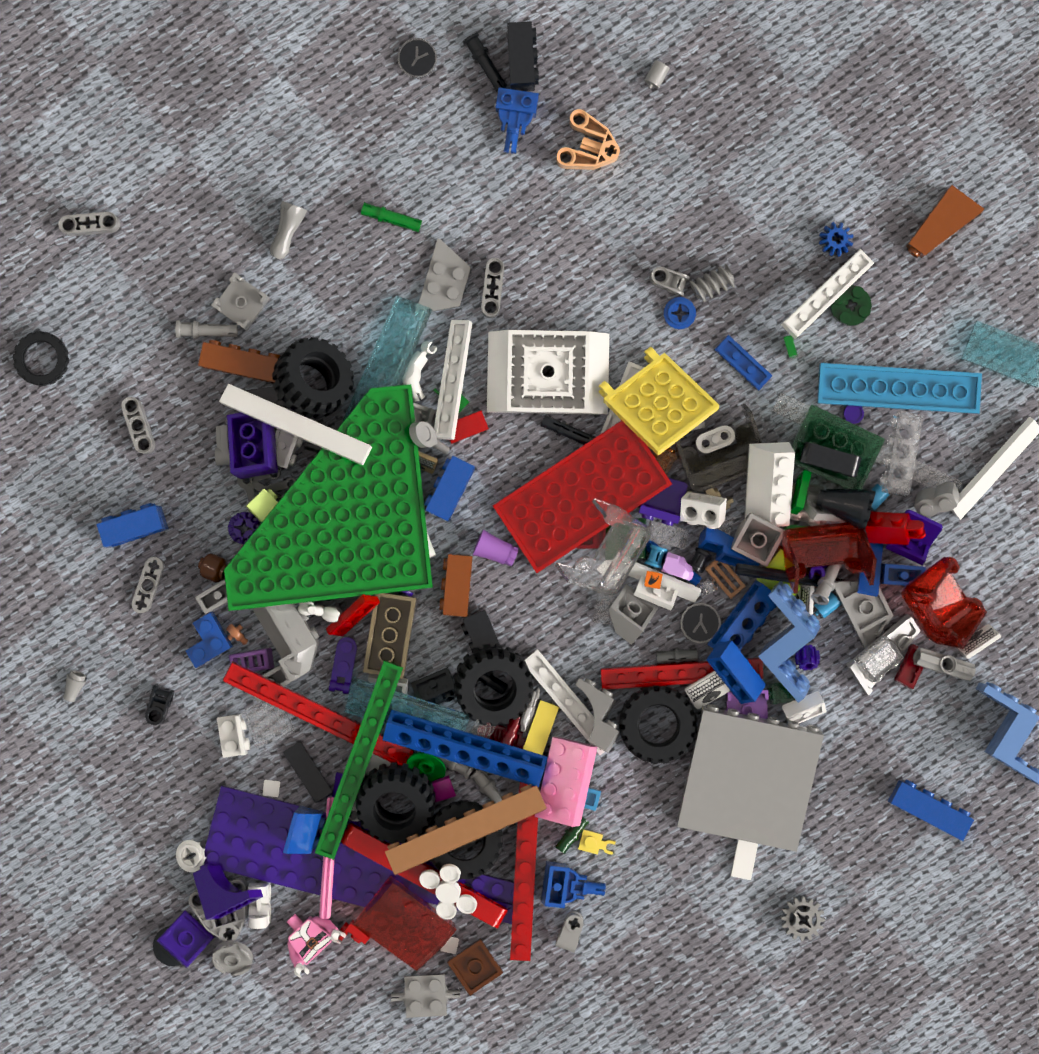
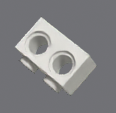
[680,491,727,529]

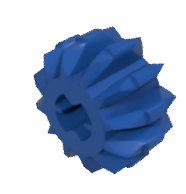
[819,222,854,257]

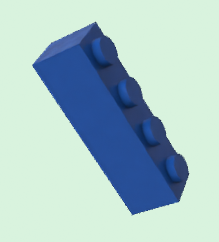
[888,779,974,841]

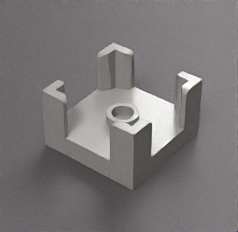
[211,272,270,331]

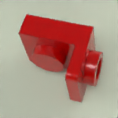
[338,919,371,944]

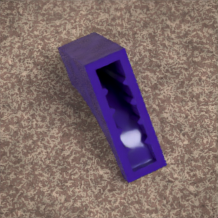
[193,863,263,920]

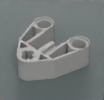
[189,877,248,942]

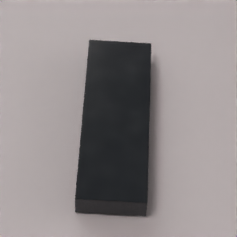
[283,741,333,803]

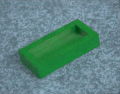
[784,335,798,359]
[790,470,812,515]

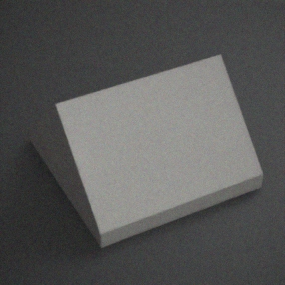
[731,513,786,567]

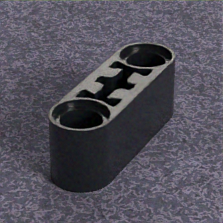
[799,442,862,478]

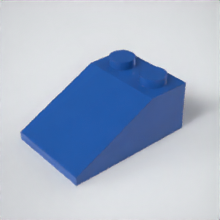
[283,806,326,854]

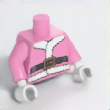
[287,914,346,978]

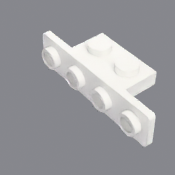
[621,559,701,611]

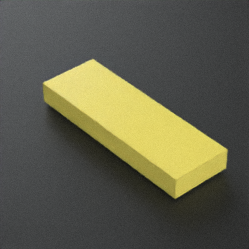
[523,700,559,755]

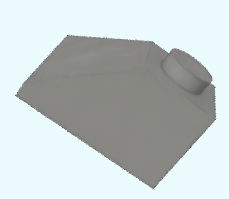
[609,584,658,645]

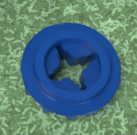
[663,297,696,330]

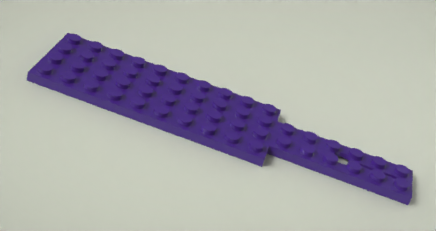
[204,785,514,924]

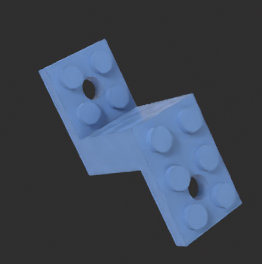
[758,581,821,703]
[976,682,1039,785]

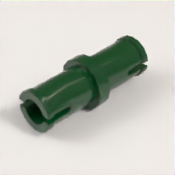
[554,817,589,854]

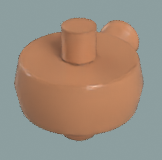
[226,624,248,645]

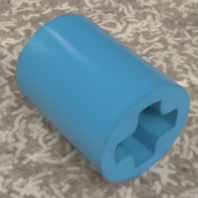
[871,484,890,511]
[813,592,841,618]

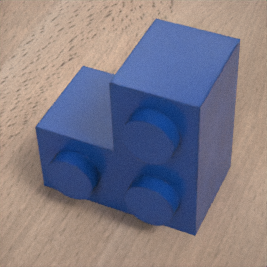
[185,612,234,668]

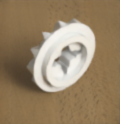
[176,839,207,872]

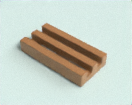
[704,560,746,599]

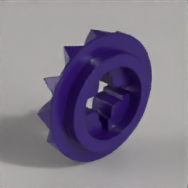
[228,512,260,544]

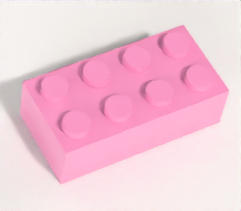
[535,737,597,827]

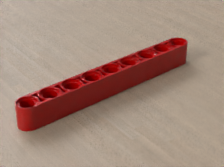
[341,823,508,928]

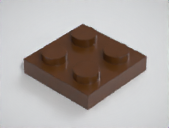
[447,938,503,996]

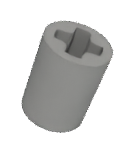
[644,60,670,89]

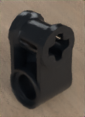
[145,685,174,725]

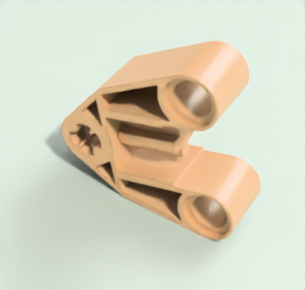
[556,109,620,170]

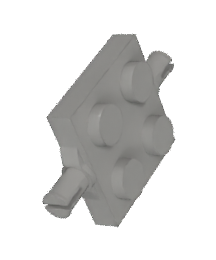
[391,974,460,1018]

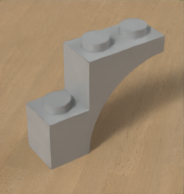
[575,678,620,753]

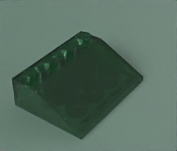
[791,404,885,489]

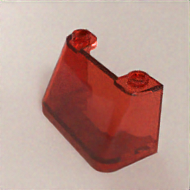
[901,557,987,649]

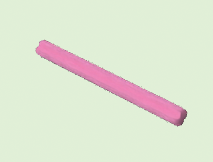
[319,797,334,919]

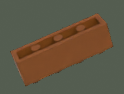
[198,340,280,383]

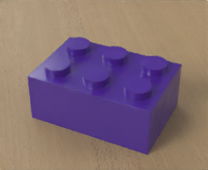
[227,413,278,479]

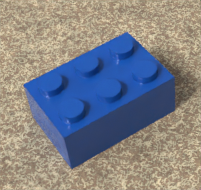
[424,456,475,522]
[96,503,169,548]

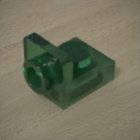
[766,682,795,704]

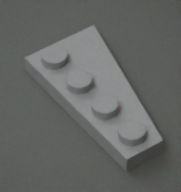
[846,614,921,696]

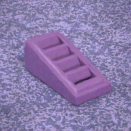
[229,648,275,672]

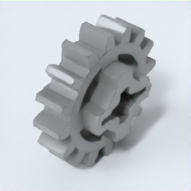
[780,896,825,941]

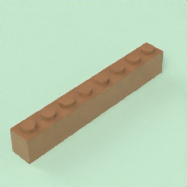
[385,784,547,875]

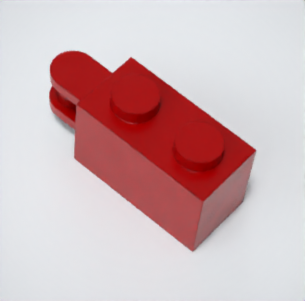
[865,512,926,545]

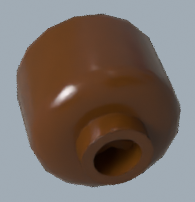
[198,553,228,583]

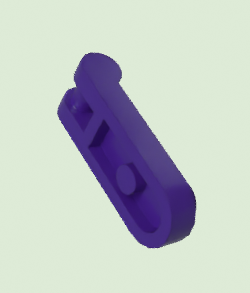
[329,637,357,695]

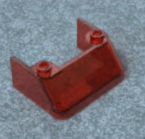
[782,522,877,594]

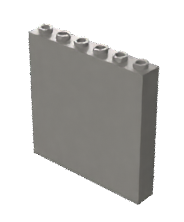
[677,704,824,852]

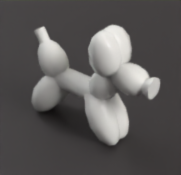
[298,601,342,622]

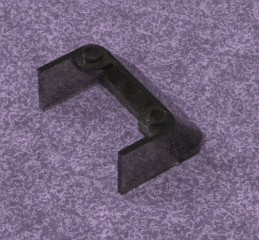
[673,403,762,492]

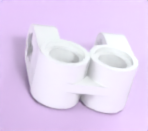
[248,883,271,929]

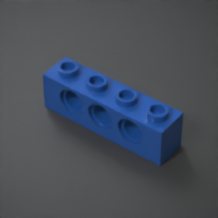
[707,580,777,652]

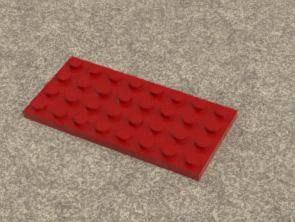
[493,420,672,573]

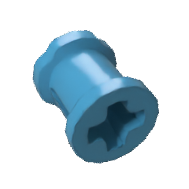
[645,544,668,569]

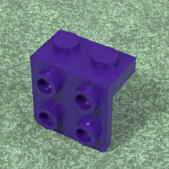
[638,478,688,526]
[886,510,943,565]

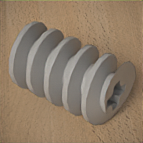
[689,263,735,302]

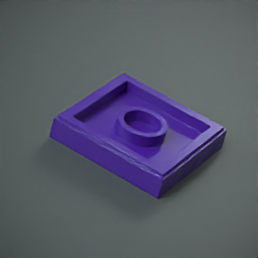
[157,910,215,968]

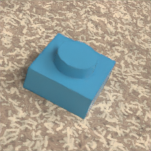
[584,787,601,811]

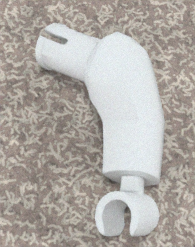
[402,341,437,402]

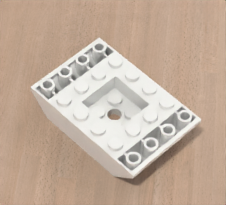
[487,330,609,415]

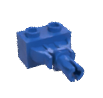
[496,88,539,154]
[541,861,606,908]

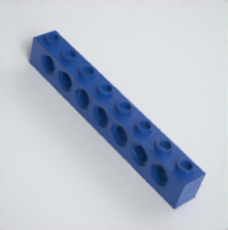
[382,710,548,788]

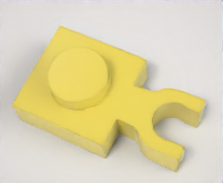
[578,829,616,855]

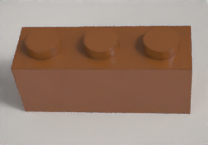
[439,554,473,617]

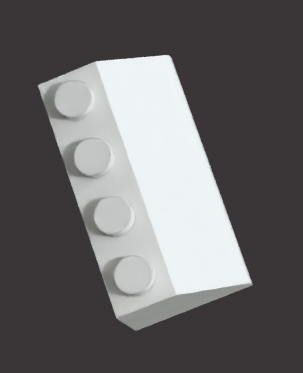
[744,442,795,527]

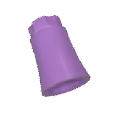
[472,529,519,566]

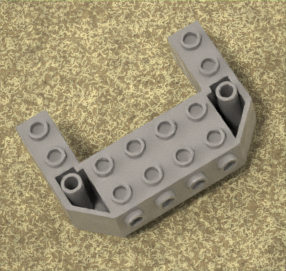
[195,579,320,702]

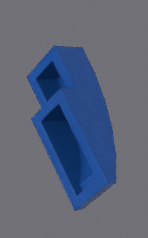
[698,527,760,567]

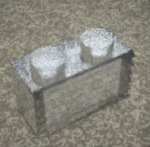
[854,635,904,683]

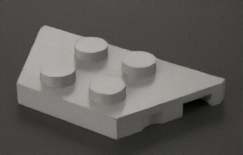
[416,238,471,314]
[834,580,894,649]

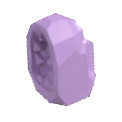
[661,552,694,581]

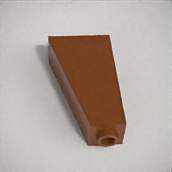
[906,185,984,258]

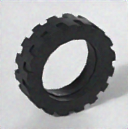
[13,331,69,386]

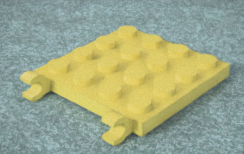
[599,347,719,455]

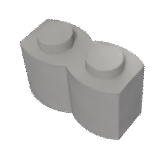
[914,482,960,518]

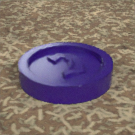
[843,406,864,424]

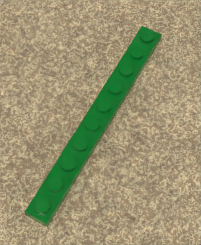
[315,660,404,860]

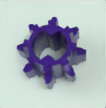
[795,645,820,671]

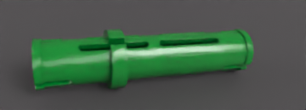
[361,202,422,233]

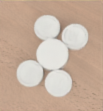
[419,864,477,919]

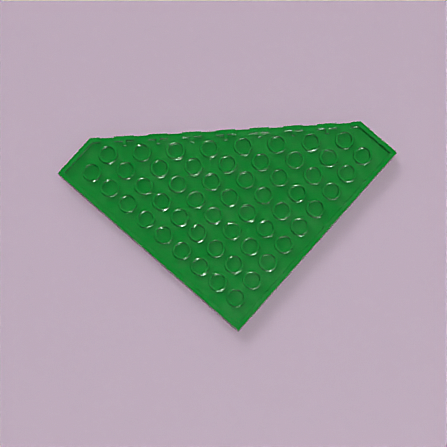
[224,384,433,611]

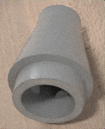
[63,670,86,702]

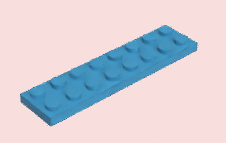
[817,363,982,414]

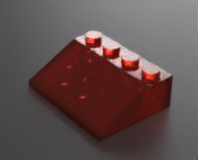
[353,876,457,971]

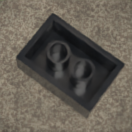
[507,21,539,91]

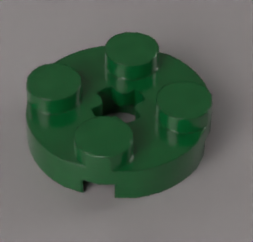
[830,285,872,326]

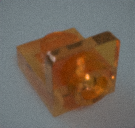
[654,447,678,475]

